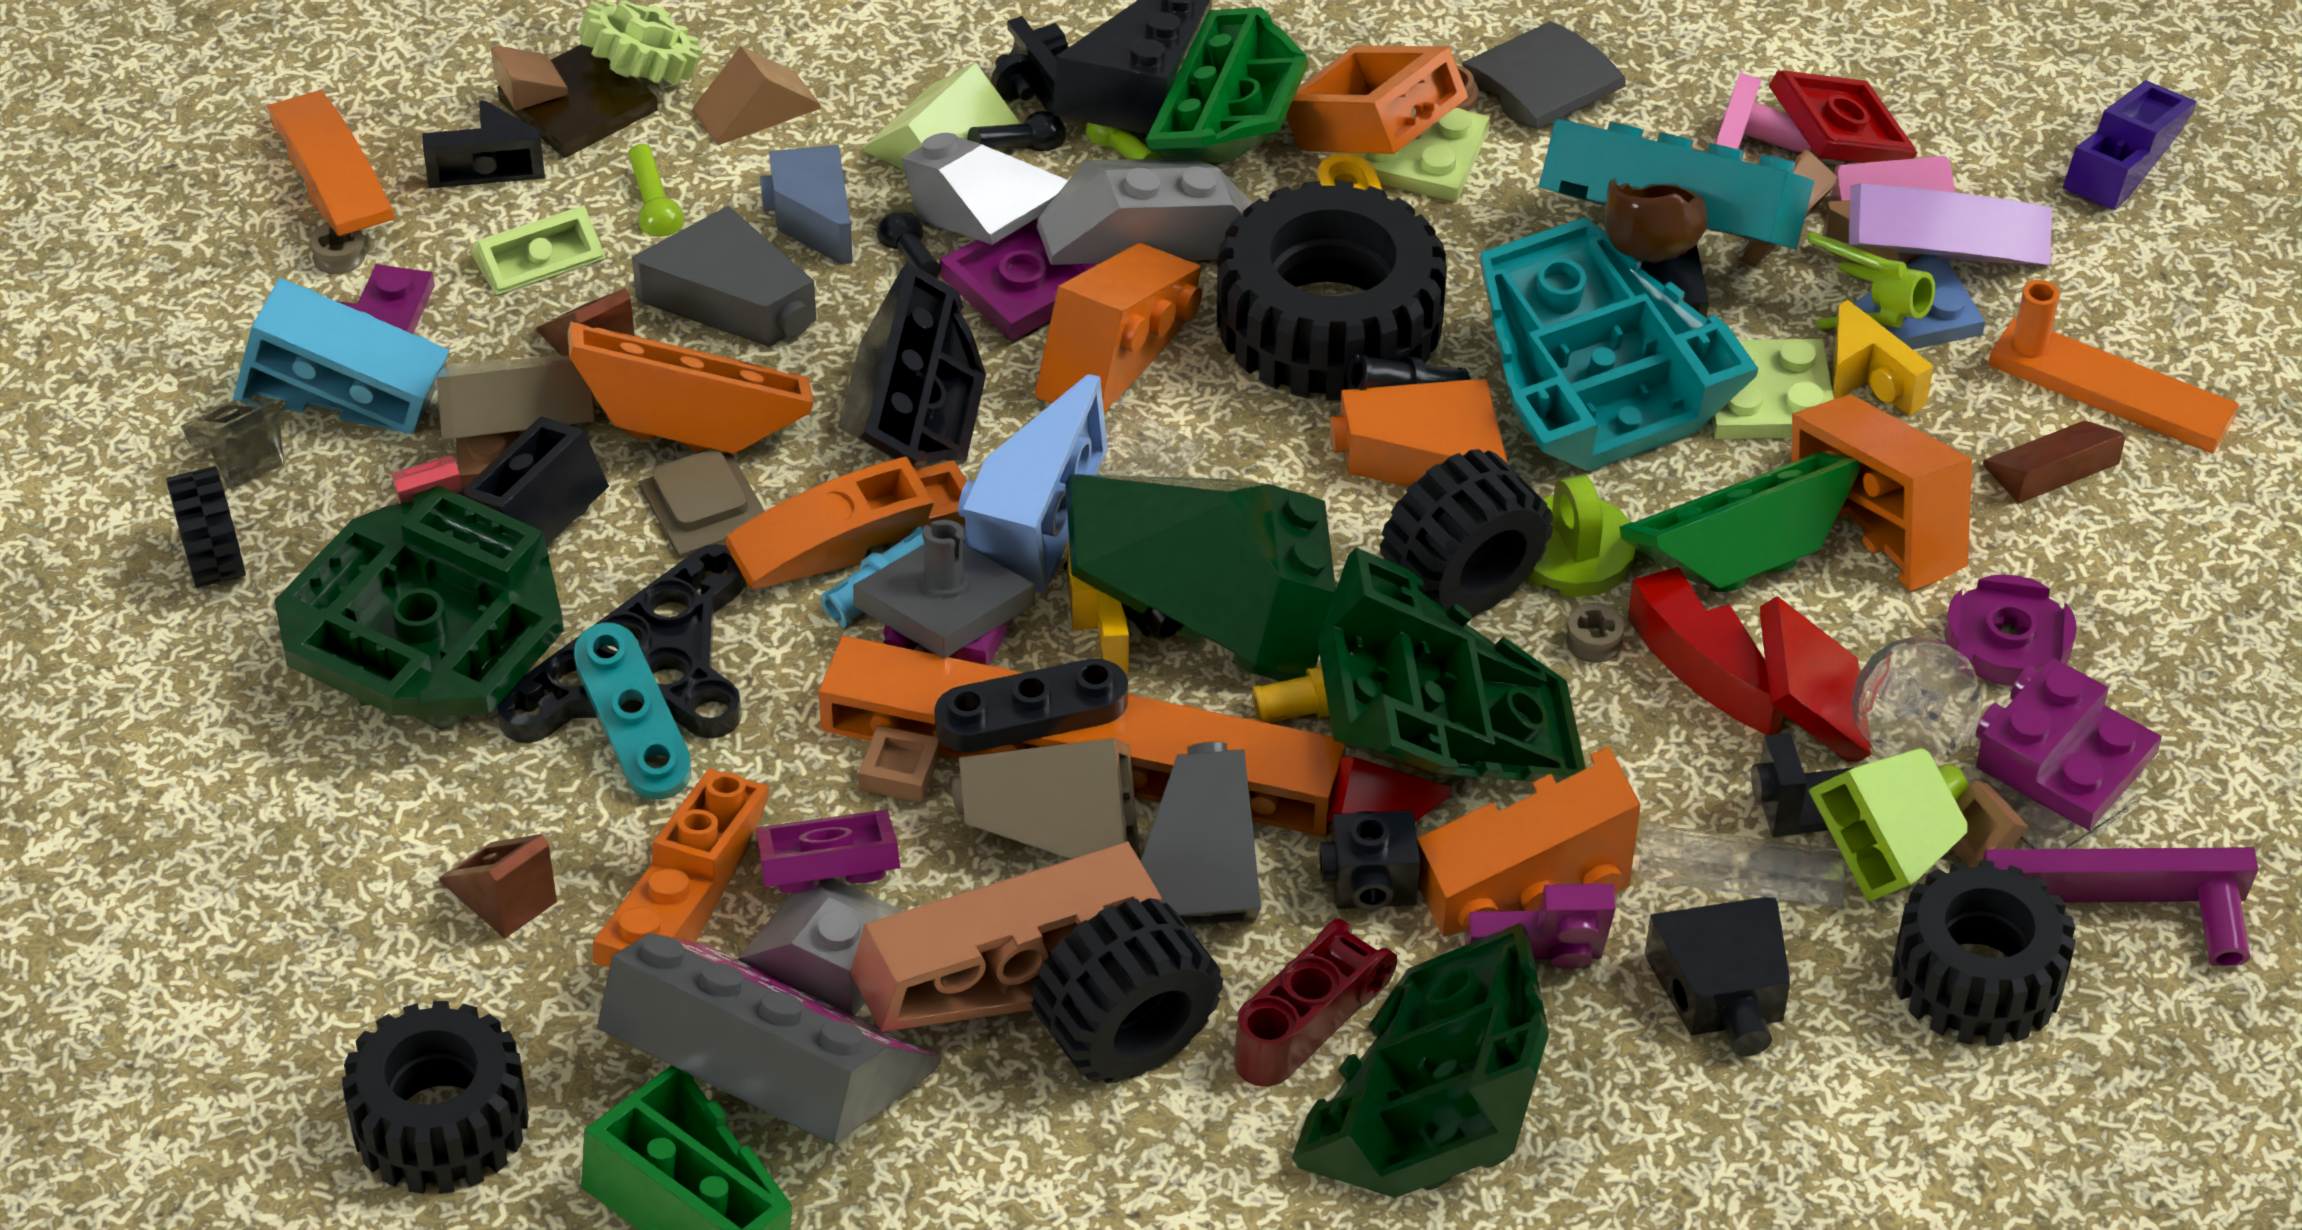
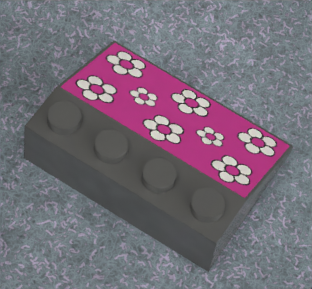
[597,933,942,1145]

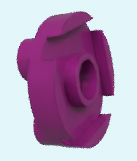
[1944,574,2077,686]

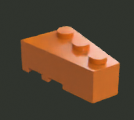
[1034,242,1202,415]
[1791,394,1972,592]
[1417,746,1641,937]

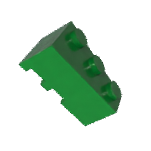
[581,1065,792,1230]

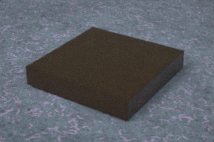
[497,44,658,159]

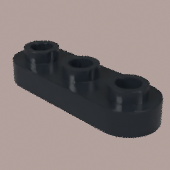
[934,659,1128,752]

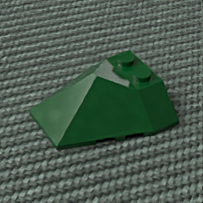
[1065,474,1336,681]
[1317,547,1586,783]
[1292,923,1549,1198]

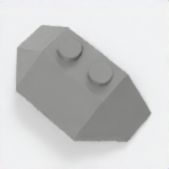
[1037,158,1253,265]

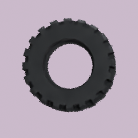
[1216,181,1447,400]

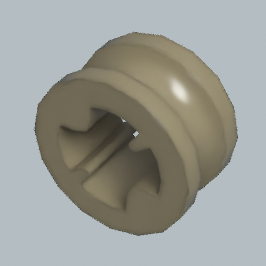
[310,222,366,274]
[1566,603,1625,663]

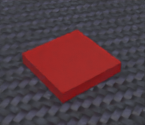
[1769,70,1918,163]
[1759,596,1871,762]

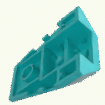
[1479,217,1759,471]

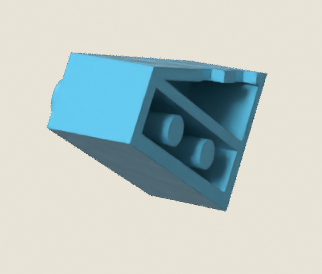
[233,277,450,434]

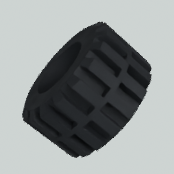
[1380,449,1553,617]
[1892,860,2076,1046]
[1031,898,1223,1084]
[342,1001,529,1194]

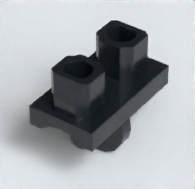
[991,16,1068,118]

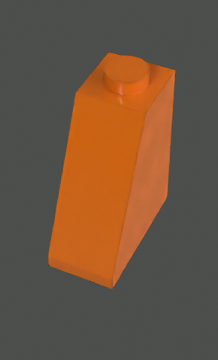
[1330,378,1508,487]

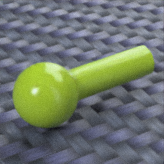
[1086,123,1161,159]
[628,144,685,237]

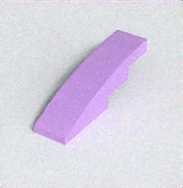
[1849,183,2052,266]

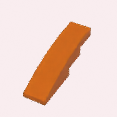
[266,90,395,236]

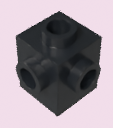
[1319,810,1420,909]

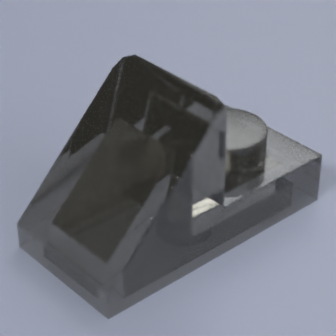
[181,399,284,491]

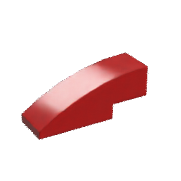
[1627,566,1783,735]

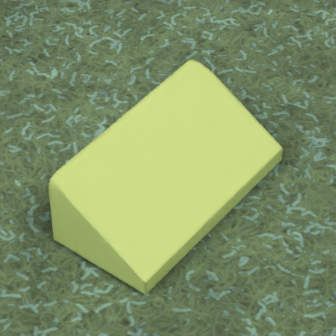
[471,205,606,296]

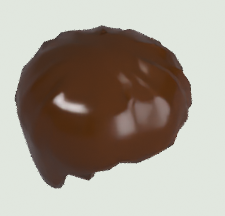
[1604,178,1708,263]

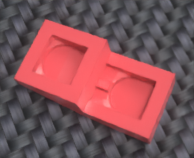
[391,455,463,504]

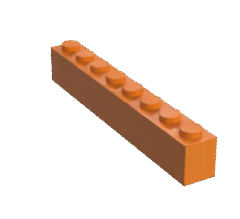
[818,635,1346,837]

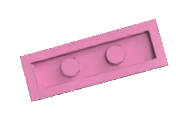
[1715,72,1811,154]

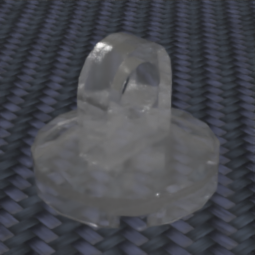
[1851,636,1983,760]

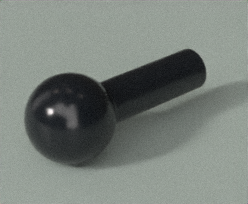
[967,111,1066,151]
[877,209,941,278]

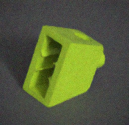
[1808,748,1969,903]

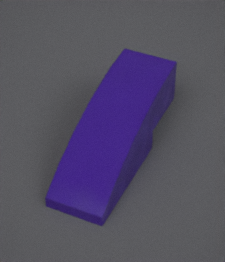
[2062,80,2197,210]

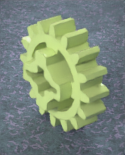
[578,0,703,84]

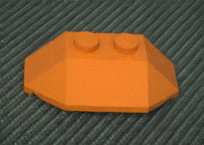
[567,322,814,454]

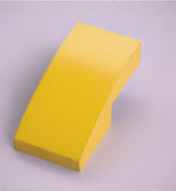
[1067,544,1129,674]

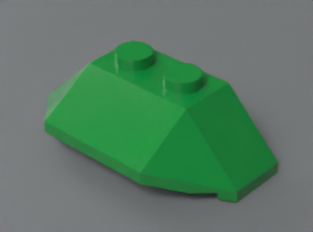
[1146,7,1309,165]
[1619,451,1860,592]

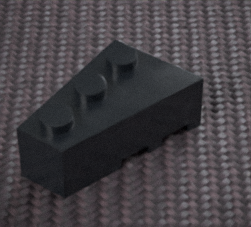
[1053,0,1212,134]

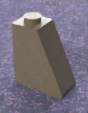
[436,356,601,439]
[952,738,1141,860]

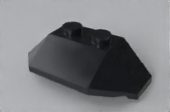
[838,262,986,468]

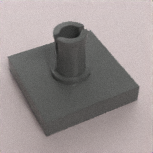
[853,520,1035,659]

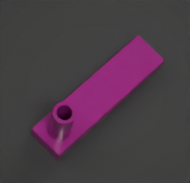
[1982,847,2259,966]

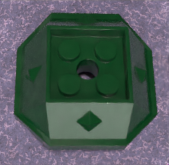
[274,485,564,730]

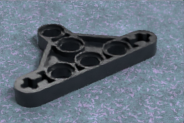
[497,544,745,743]

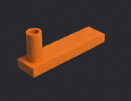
[1988,280,2239,454]

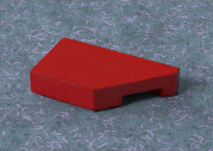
[1327,756,1452,822]

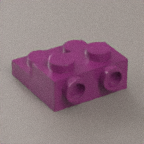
[1975,657,2162,831]

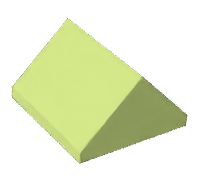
[863,62,1021,171]

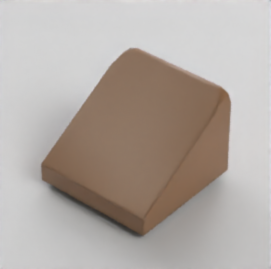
[491,46,568,111]

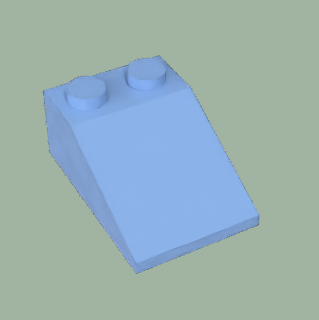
[958,374,1108,594]

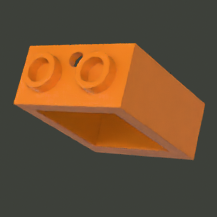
[1286,46,1469,154]

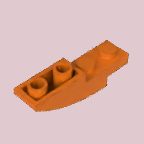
[724,456,967,590]
[593,768,769,968]

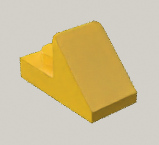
[1831,300,1934,416]

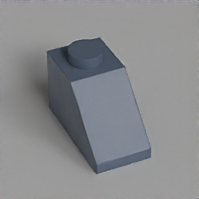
[760,145,853,264]

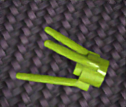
[1807,232,1935,330]

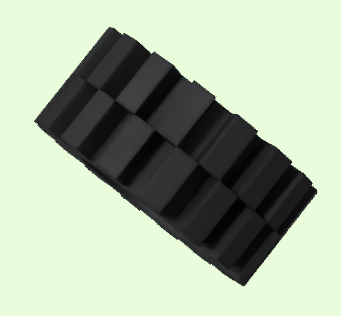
[166,465,246,588]

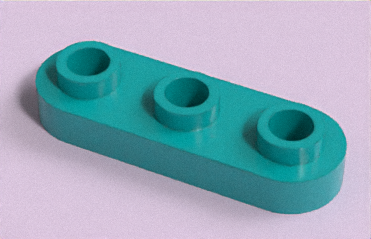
[574,623,691,799]

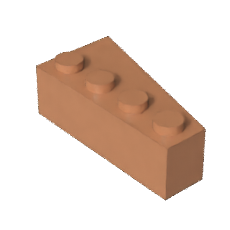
[850,842,1162,1032]

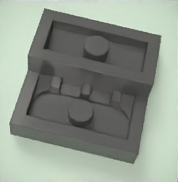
[1462,21,1626,129]

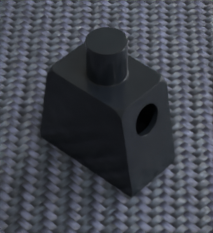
[1645,895,1790,1057]

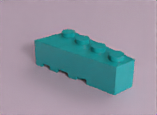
[1538,118,1815,250]

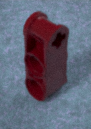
[1234,918,1398,1087]

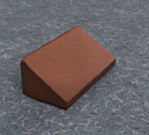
[1983,420,2125,504]

